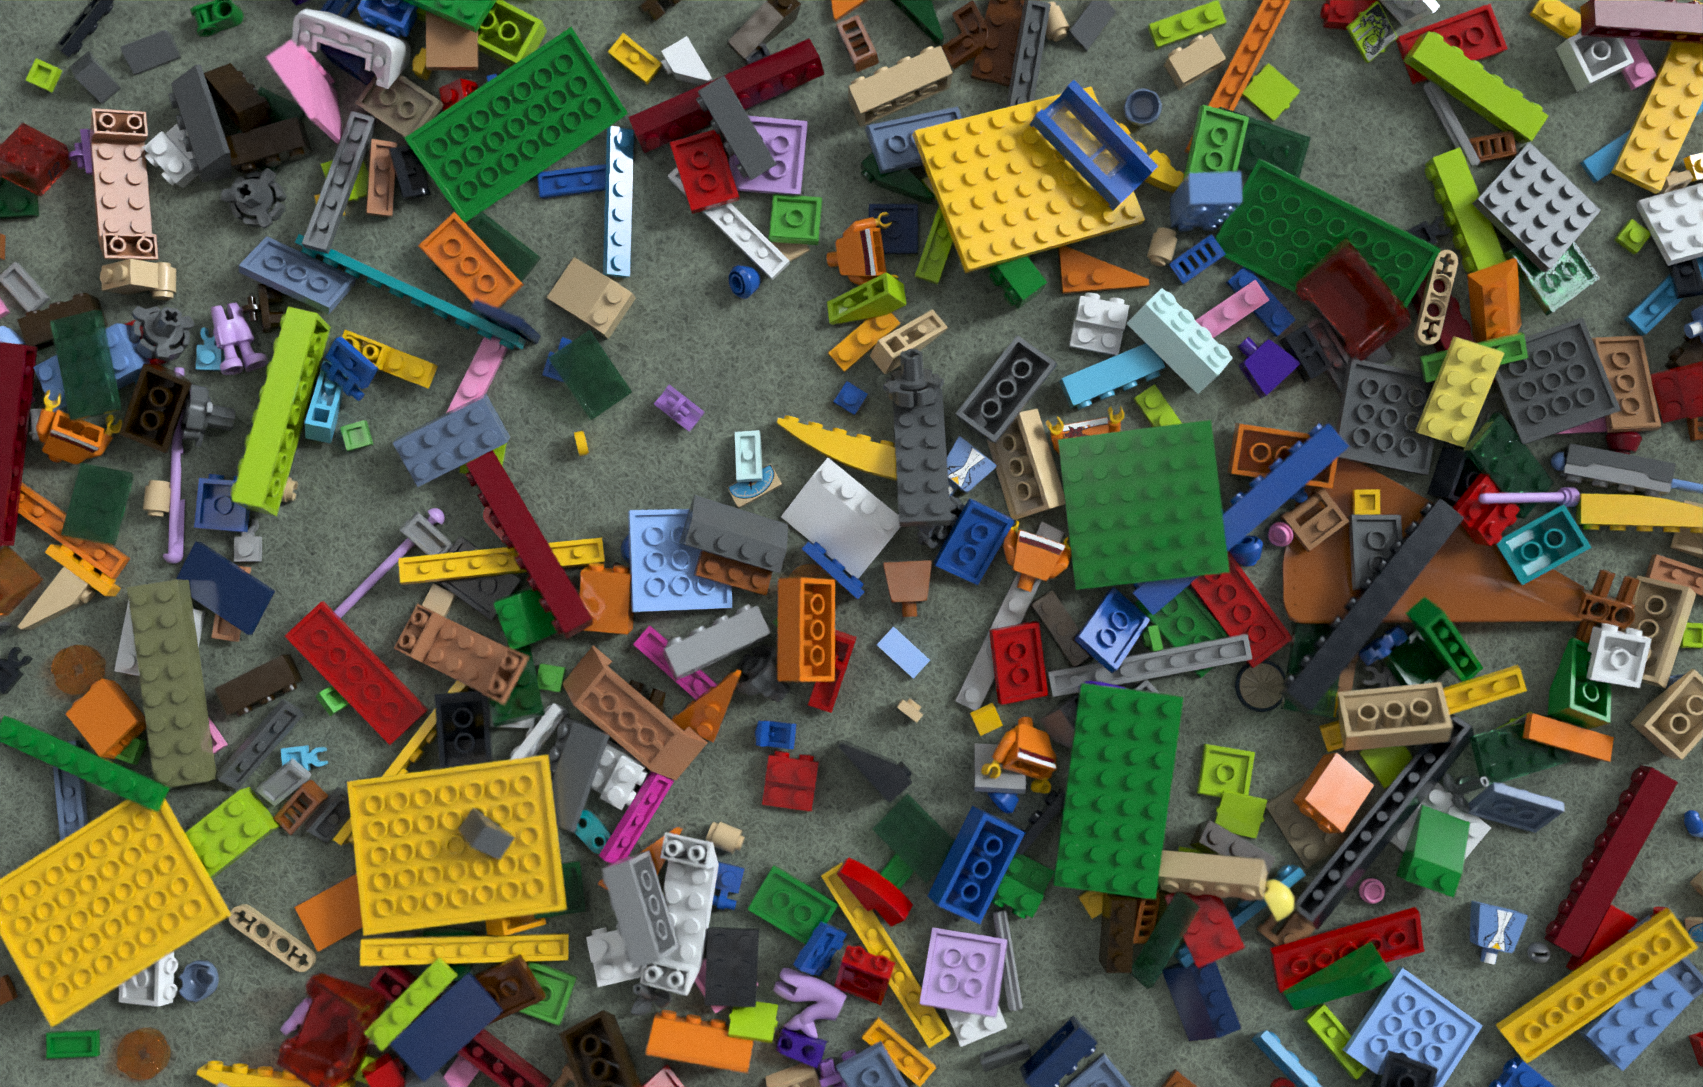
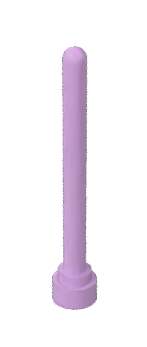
[1478,487,1580,507]

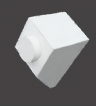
[661,36,712,86]

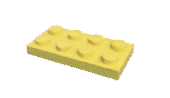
[1415,336,1504,447]

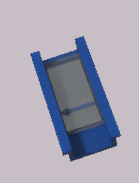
[1029,80,1158,211]

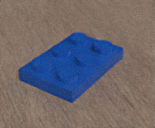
[933,498,1014,585]
[1074,587,1150,674]

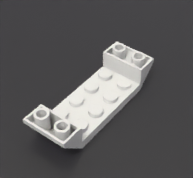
[640,832,719,995]

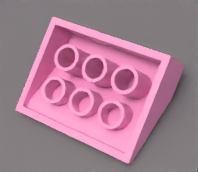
[266,40,343,145]

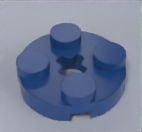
[1358,625,1409,666]

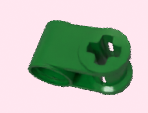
[190,0,244,37]

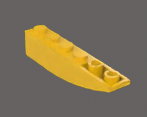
[777,415,897,481]
[1576,494,1703,533]
[197,1060,356,1087]

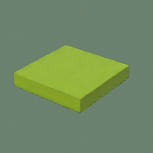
[1196,744,1255,797]

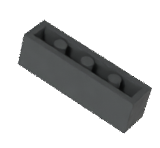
[696,75,777,181]

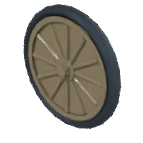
[1235,660,1286,712]

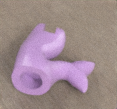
[773,967,847,1039]

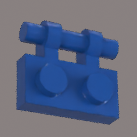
[321,337,379,401]
[712,861,745,910]
[793,922,847,976]

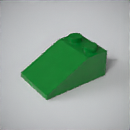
[493,588,557,650]
[1548,638,1612,730]
[1396,804,1470,898]

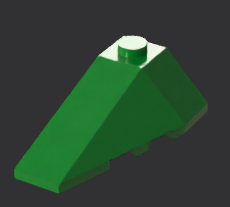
[1283,942,1394,1011]

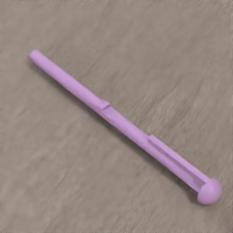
[163,367,185,564]
[334,508,445,618]

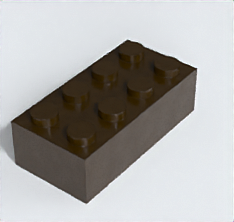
[559,1010,642,1087]

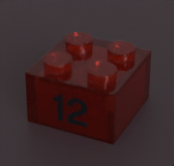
[0,123,72,197]

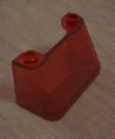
[1295,238,1411,361]
[276,973,387,1087]

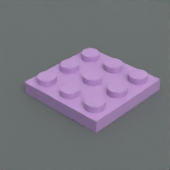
[729,116,808,196]
[920,927,1008,1018]

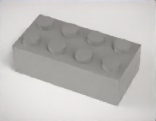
[663,605,770,681]
[602,850,679,968]

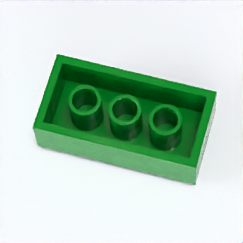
[986,256,1047,309]

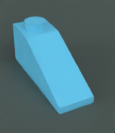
[305,361,347,444]

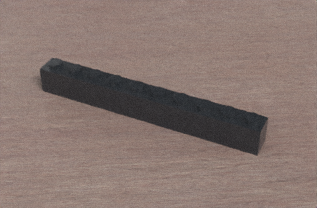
[1280,499,1464,713]
[1293,714,1475,930]

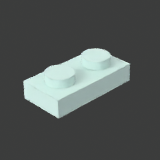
[735,430,763,483]

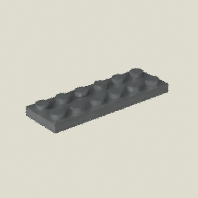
[893,389,951,527]

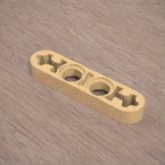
[1414,250,1458,346]
[229,904,316,972]

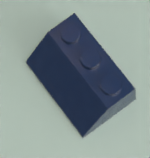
[1161,962,1242,1041]
[1020,1015,1097,1087]

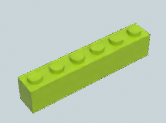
[1403,31,1549,144]
[1425,147,1507,274]

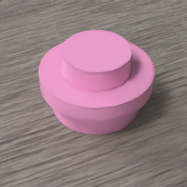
[1268,522,1294,547]
[1359,878,1385,904]

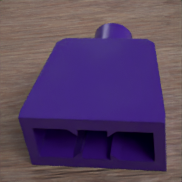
[1237,336,1301,398]

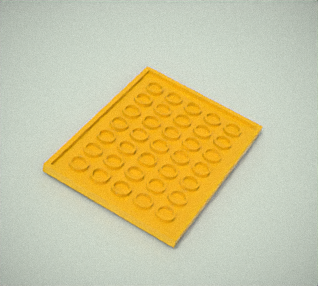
[912,86,1145,273]
[347,755,567,935]
[0,799,231,1027]

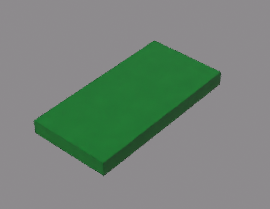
[1134,587,1229,678]

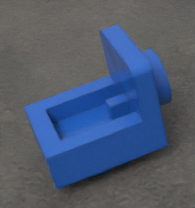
[755,721,796,749]

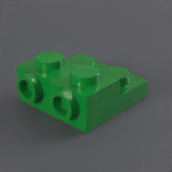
[991,851,1054,919]

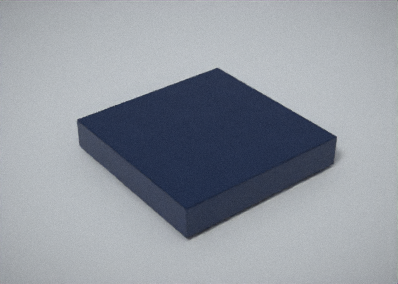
[869,204,918,254]

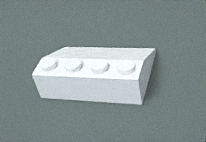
[781,458,901,579]

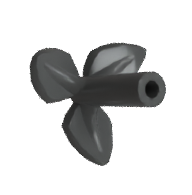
[1443,773,1489,813]
[631,984,672,1016]

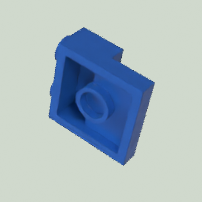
[357,0,418,38]
[194,474,250,532]
[1488,1056,1555,1087]

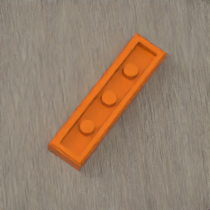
[1523,713,1614,762]

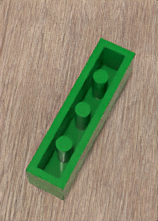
[1405,596,1483,682]

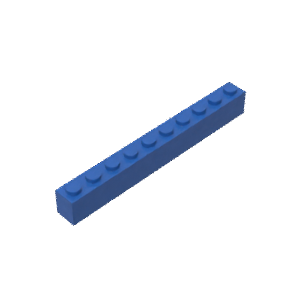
[1133,423,1349,615]

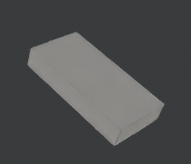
[0,262,51,312]
[399,511,454,555]
[256,758,311,806]

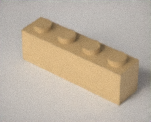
[1158,850,1268,901]

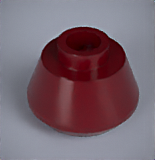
[1605,431,1642,455]

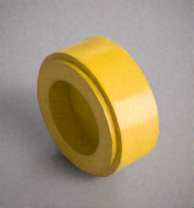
[574,431,589,457]

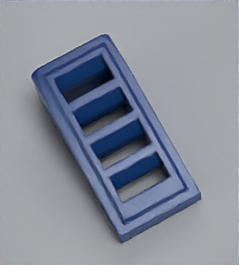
[1169,234,1226,284]

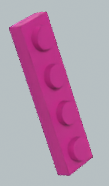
[633,625,718,700]
[599,771,674,863]

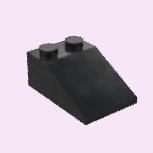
[1427,447,1517,505]
[435,691,493,769]
[838,740,912,803]
[1371,1050,1438,1087]

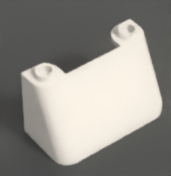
[292,9,411,89]

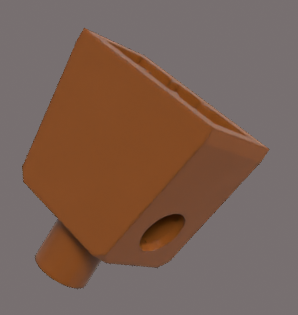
[883,560,931,617]

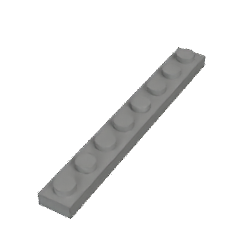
[955,522,1065,710]
[1048,634,1252,697]

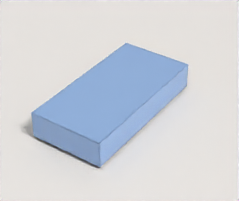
[877,627,930,679]

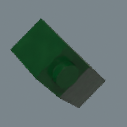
[891,0,944,47]
[861,152,934,205]

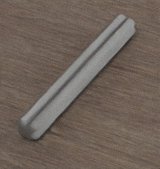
[1423,81,1480,169]
[993,910,1023,1011]

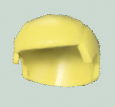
[1264,879,1294,922]

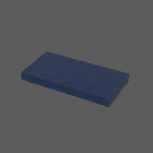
[472,299,541,344]
[176,541,275,635]
[390,972,503,1082]

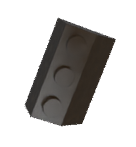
[119,364,192,453]

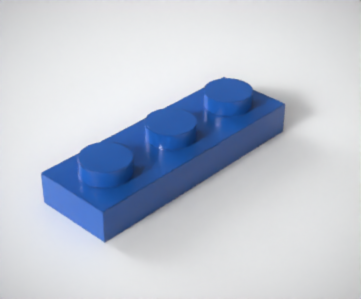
[1226,267,1296,337]
[802,542,865,599]

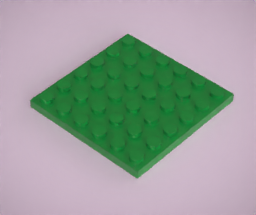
[1058,420,1229,590]

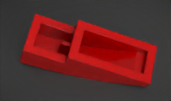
[808,630,857,713]
[837,857,913,927]

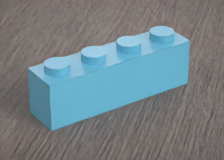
[1059,343,1166,410]

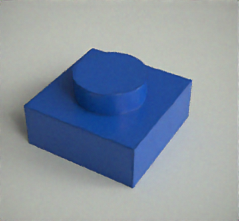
[834,381,868,416]

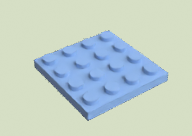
[628,509,732,612]
[1343,966,1482,1087]

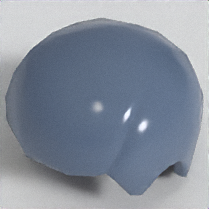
[1124,88,1162,127]
[179,960,219,1002]

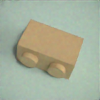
[1164,34,1226,90]
[100,259,158,295]

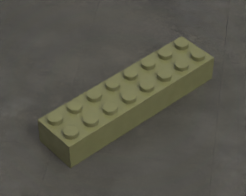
[127,579,217,787]

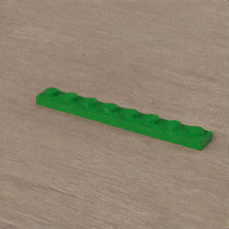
[0,715,170,811]

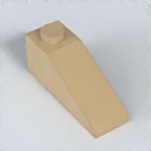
[870,309,948,374]
[17,567,95,630]

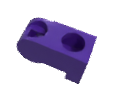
[775,1028,827,1068]

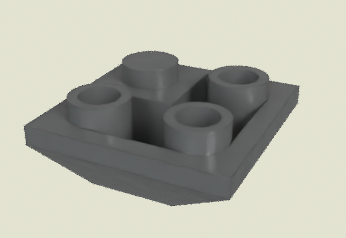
[1040,692,1079,748]

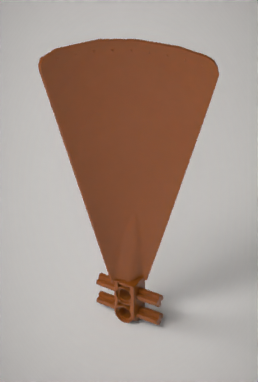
[1282,458,1640,644]

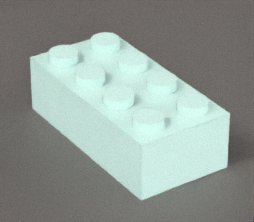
[1126,288,1233,394]

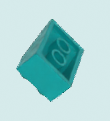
[1496,504,1592,586]

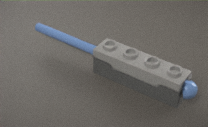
[1551,444,1703,498]

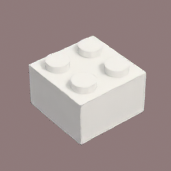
[1556,33,1634,92]

